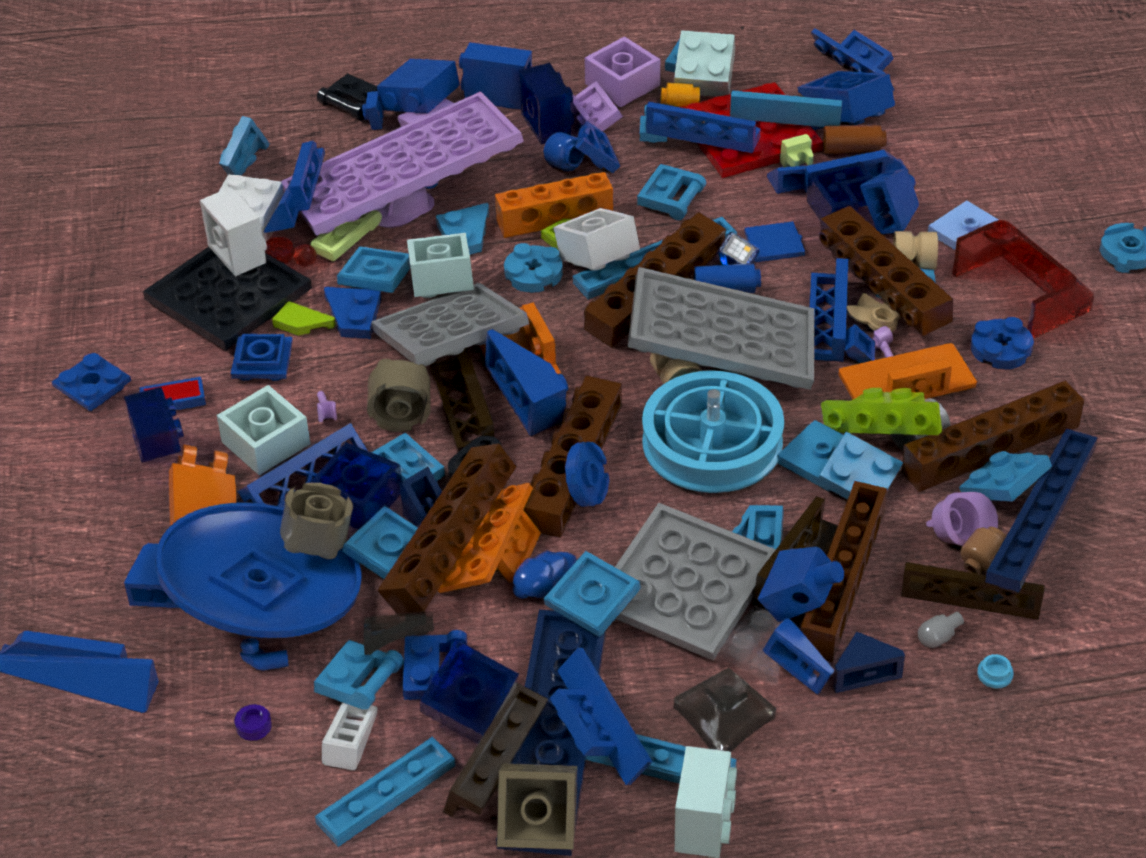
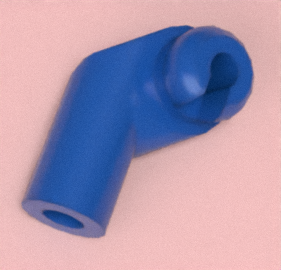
[240,638,289,671]

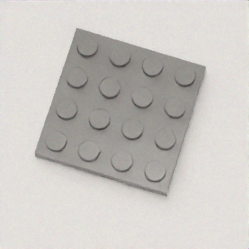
[371,283,529,366]
[615,503,776,661]

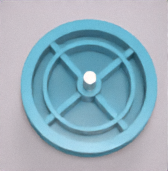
[642,371,784,493]

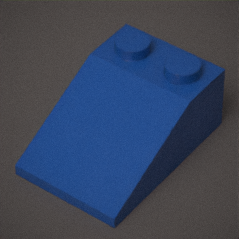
[797,71,895,125]
[485,329,568,436]

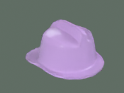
[372,187,434,228]
[926,492,998,546]

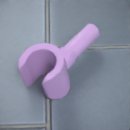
[872,326,893,357]
[317,391,337,422]

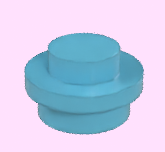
[977,654,1014,688]

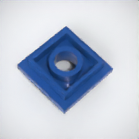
[231,334,293,381]
[52,353,131,411]

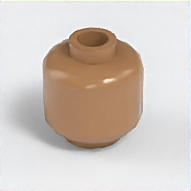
[960,526,1007,575]

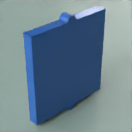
[744,221,805,262]

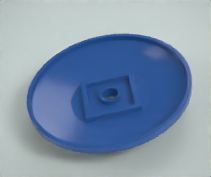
[155,503,361,638]

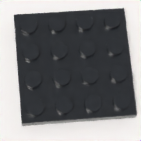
[143,246,312,350]

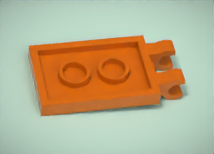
[169,444,237,526]

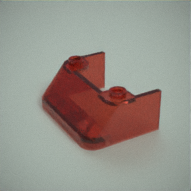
[952,220,1094,339]

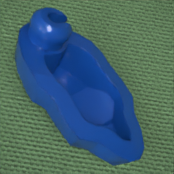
[512,550,577,599]

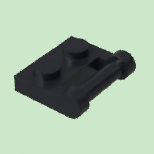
[317,73,378,121]

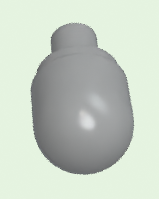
[918,611,964,648]

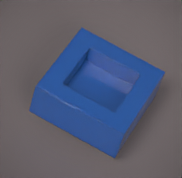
[362,91,384,130]
[845,325,875,363]

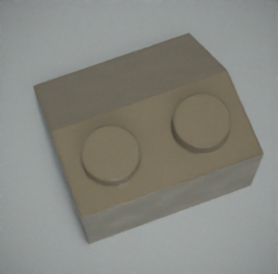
[497,764,577,849]

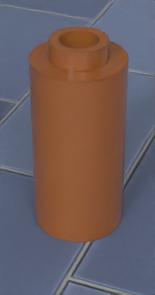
[823,125,887,154]

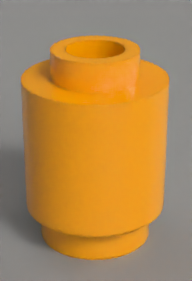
[660,83,700,107]

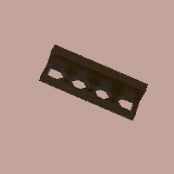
[430,347,495,452]
[753,496,838,610]
[901,562,1045,620]
[443,682,548,818]

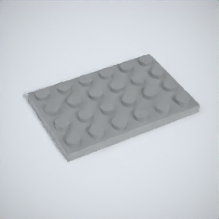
[628,267,814,390]

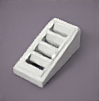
[322,702,378,770]

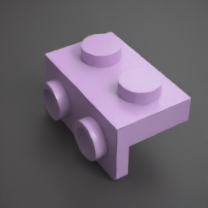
[564,81,623,131]

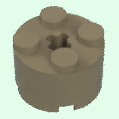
[367,359,431,432]
[280,483,353,559]

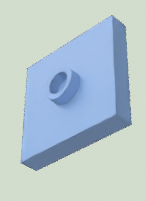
[928,200,1011,260]

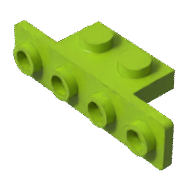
[821,388,942,435]

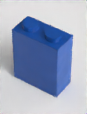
[459,42,534,110]
[377,59,460,113]

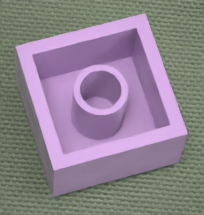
[585,37,660,107]

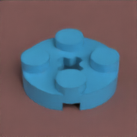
[1099,223,1146,273]
[504,243,563,293]

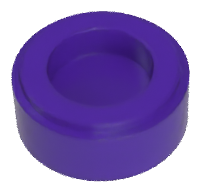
[234,704,272,741]

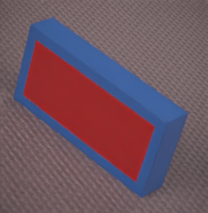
[139,377,206,416]

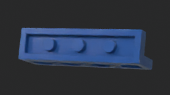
[646,102,761,153]
[809,258,848,362]
[237,423,369,508]

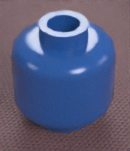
[543,132,584,172]

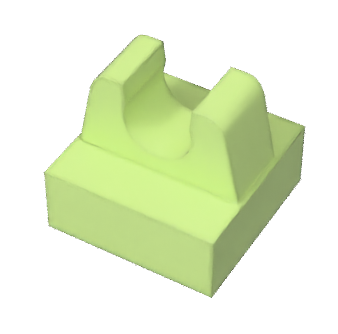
[780,134,814,167]

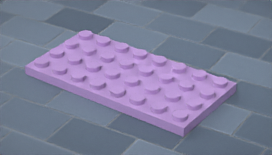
[280,92,524,236]

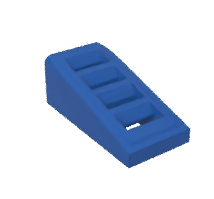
[762,618,835,695]

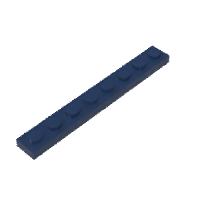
[985,429,1098,592]

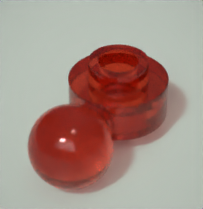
[265,237,317,267]

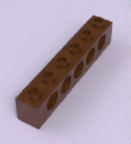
[819,206,953,336]
[584,212,726,348]
[523,376,622,538]
[901,380,1084,492]
[377,443,517,614]
[801,481,887,663]

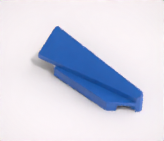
[263,141,325,233]
[767,150,909,195]
[0,631,159,713]

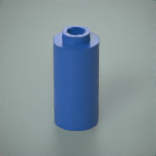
[694,263,761,293]

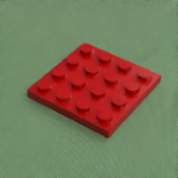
[681,82,823,178]

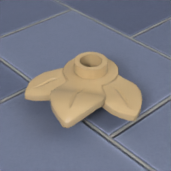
[847,293,902,332]

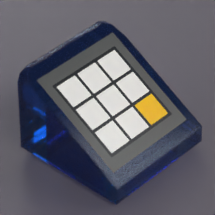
[718,232,760,265]

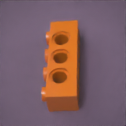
[495,172,613,238]

